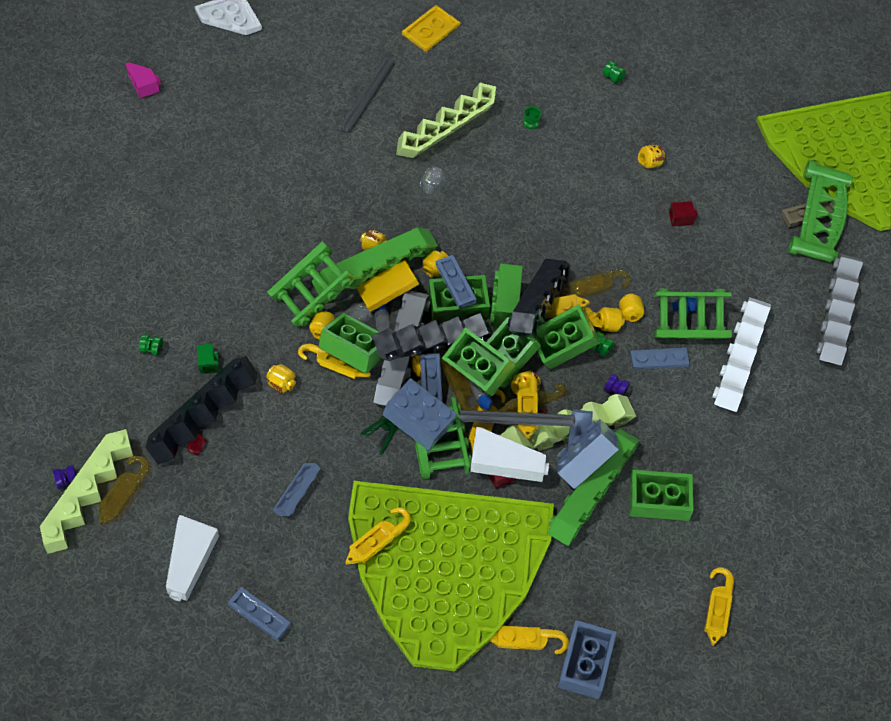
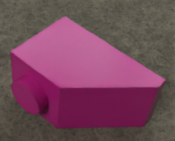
[126,62,161,98]

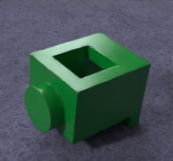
[197,343,219,374]

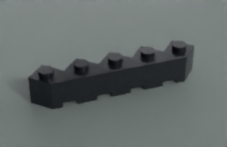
[508,258,571,338]
[372,313,492,361]
[145,356,258,465]

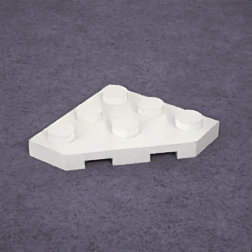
[195,0,262,35]

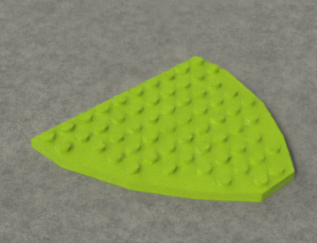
[756,91,891,231]
[348,481,554,671]

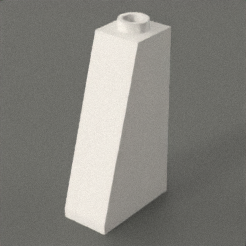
[470,427,549,482]
[166,515,219,601]

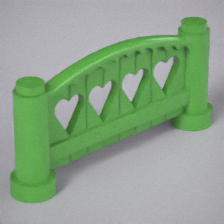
[788,160,853,263]

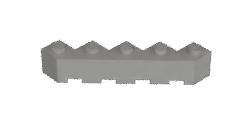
[816,254,863,366]
[373,290,431,405]

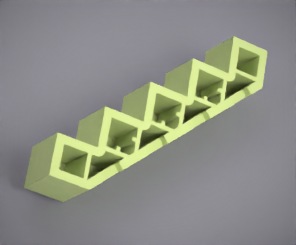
[396,83,496,158]
[500,394,636,451]
[40,429,133,554]

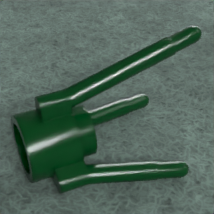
[360,416,399,455]

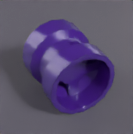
[604,374,630,396]
[53,465,76,489]

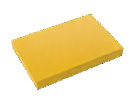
[402,5,460,52]
[356,260,419,312]

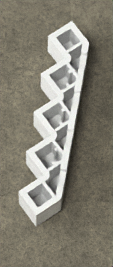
[712,297,771,412]

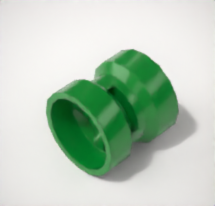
[602,61,626,84]
[523,106,541,129]
[591,331,615,357]
[139,334,163,356]

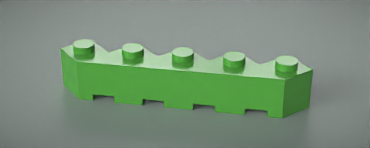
[311,228,438,295]
[547,429,641,546]

